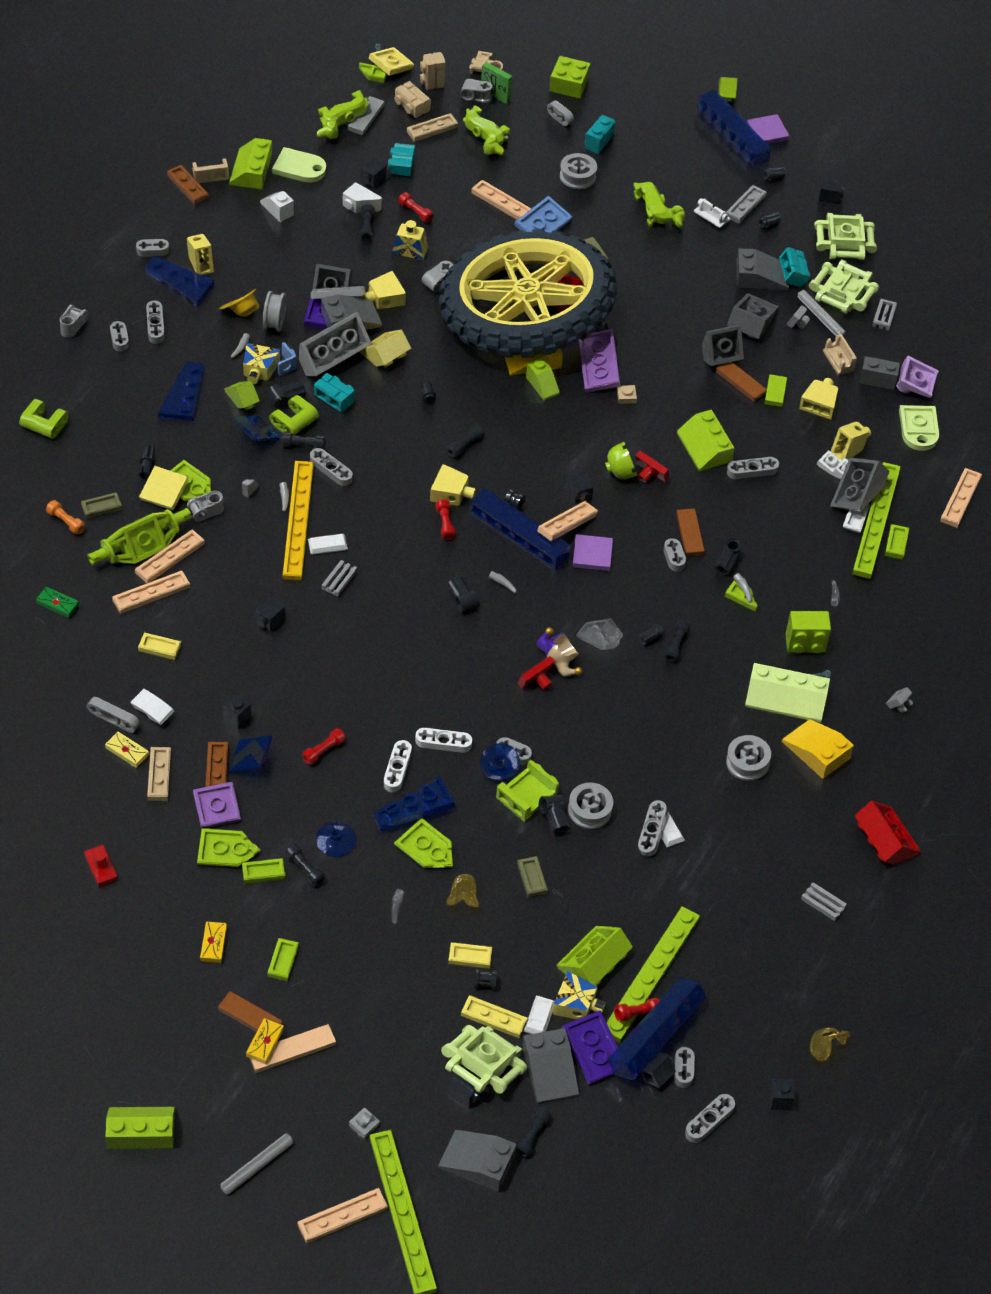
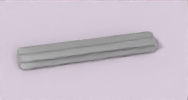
[797,290,845,337]
[220,1134,293,1195]

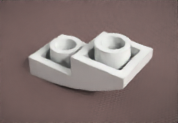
[816,450,848,479]
[130,689,174,725]

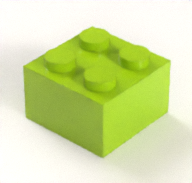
[549,56,591,98]
[786,611,831,653]

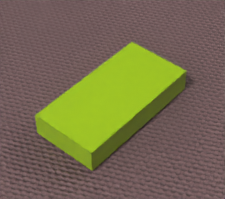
[765,374,787,407]
[885,524,909,560]
[242,858,285,884]
[267,938,299,981]

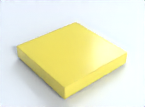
[369,47,414,76]
[139,466,189,510]

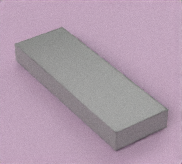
[348,96,384,135]
[726,185,767,224]
[311,286,365,299]

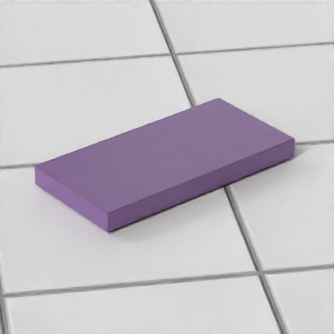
[579,329,621,393]

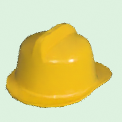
[219,289,259,316]

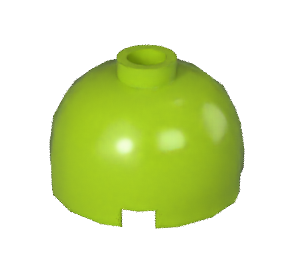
[605,442,637,480]

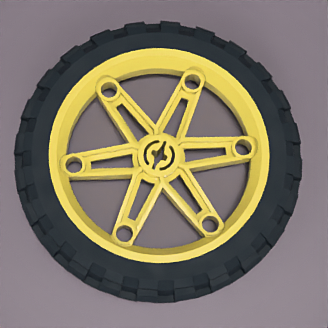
[439,229,617,358]

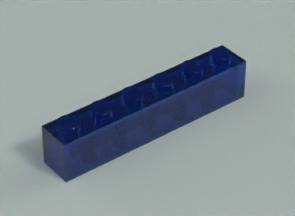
[697,89,771,167]
[470,488,570,570]
[608,978,706,1080]

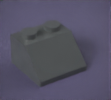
[312,264,353,291]
[702,325,744,366]
[860,356,900,390]

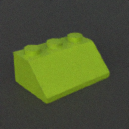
[229,138,272,189]
[677,410,734,471]
[556,926,632,986]
[105,1107,175,1149]

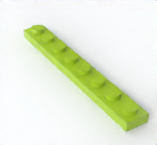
[853,462,901,579]
[607,906,700,1043]
[370,1130,437,1294]

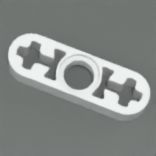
[415,728,472,753]
[384,740,412,792]

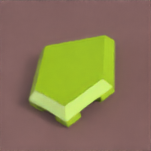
[170,460,211,501]
[394,818,453,868]
[197,829,260,867]

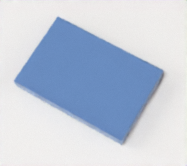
[514,196,573,233]

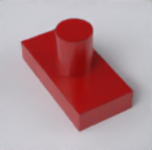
[635,451,670,483]
[517,656,555,690]
[84,845,118,887]

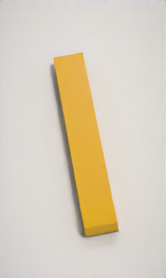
[283,461,313,580]

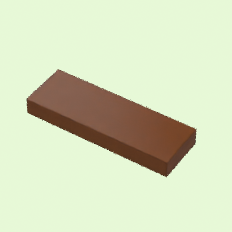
[167,165,209,205]
[716,362,767,402]
[676,508,705,557]
[206,742,228,787]
[218,991,283,1032]

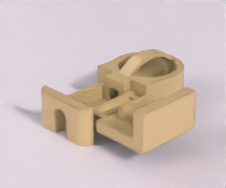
[469,51,503,74]

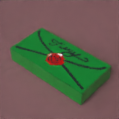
[36,587,79,618]

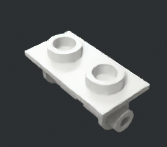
[694,198,730,228]

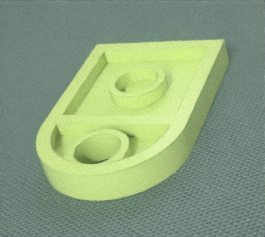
[272,147,326,183]
[899,405,939,451]

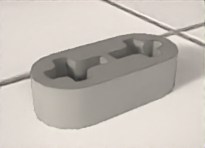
[547,101,574,126]
[136,239,169,257]
[110,321,129,352]
[664,539,686,571]
[496,737,532,765]
[674,1047,695,1088]

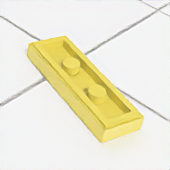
[461,995,527,1038]

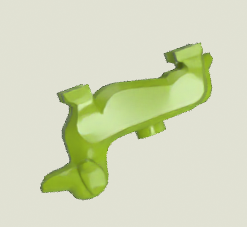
[317,90,369,139]
[463,105,510,155]
[633,182,685,228]

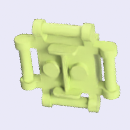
[814,213,877,260]
[809,260,879,314]
[441,1025,527,1093]

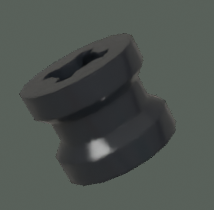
[504,489,526,512]

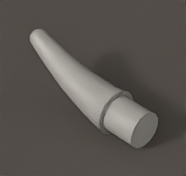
[231,333,250,358]
[279,482,289,511]
[489,571,517,593]
[733,573,752,602]

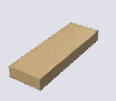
[407,113,458,142]
[147,747,171,801]

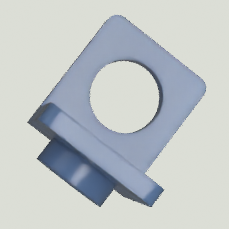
[278,342,297,376]

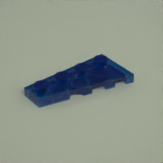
[145,256,214,306]
[157,362,204,421]
[373,776,455,832]

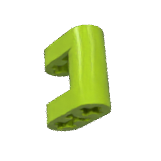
[269,395,319,436]
[19,399,69,439]

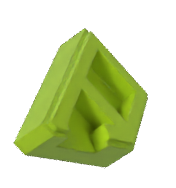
[359,62,388,83]
[725,580,757,611]

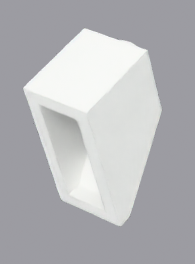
[343,182,382,213]
[260,191,294,222]

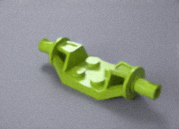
[87,508,192,565]

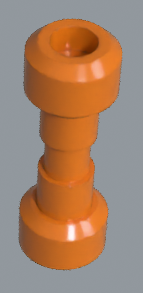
[46,500,85,535]

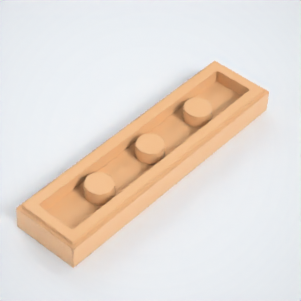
[471,180,531,219]
[940,468,982,528]
[537,501,598,541]
[135,530,205,583]
[112,571,190,614]
[250,1024,336,1073]
[297,1188,388,1244]

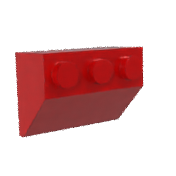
[855,801,922,865]

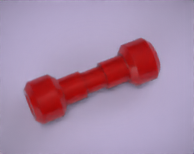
[398,192,434,223]
[435,499,456,540]
[302,728,346,765]
[614,998,663,1022]

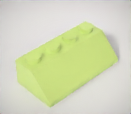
[745,663,830,723]

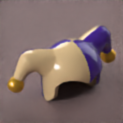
[537,627,582,677]

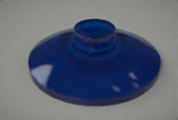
[480,743,520,781]
[316,822,356,857]

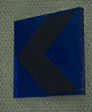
[233,416,280,441]
[228,735,273,773]

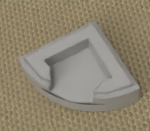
[242,479,259,497]

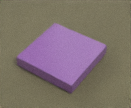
[747,114,789,146]
[573,534,613,571]
[193,782,241,829]

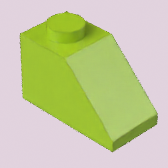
[718,77,737,102]
[526,357,560,401]
[224,381,260,410]

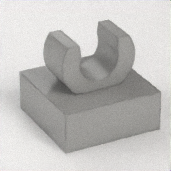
[787,305,810,329]
[886,687,913,713]
[349,1108,380,1139]

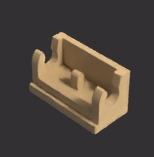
[192,158,229,183]
[823,334,857,375]

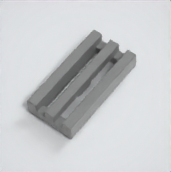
[872,299,897,331]
[322,560,357,597]
[801,883,847,921]

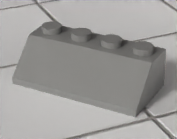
[299,312,372,376]

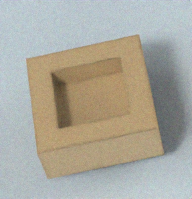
[617,385,637,404]

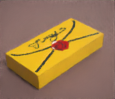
[200,922,227,963]
[246,1018,284,1064]

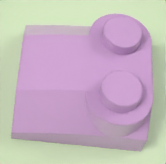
[896,356,939,398]

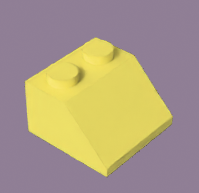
[359,329,411,367]

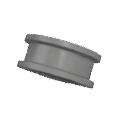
[560,153,597,189]
[263,291,287,332]
[726,735,771,781]
[568,783,613,829]

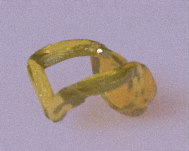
[446,874,479,907]
[810,1027,850,1061]

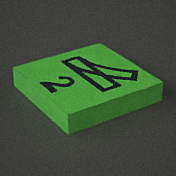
[481,62,512,104]

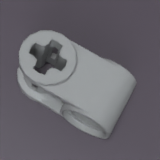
[460,79,492,103]
[422,261,453,293]
[60,304,88,338]
[187,491,224,522]

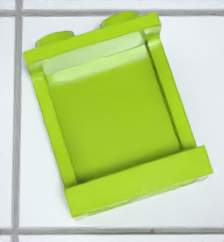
[496,760,559,822]

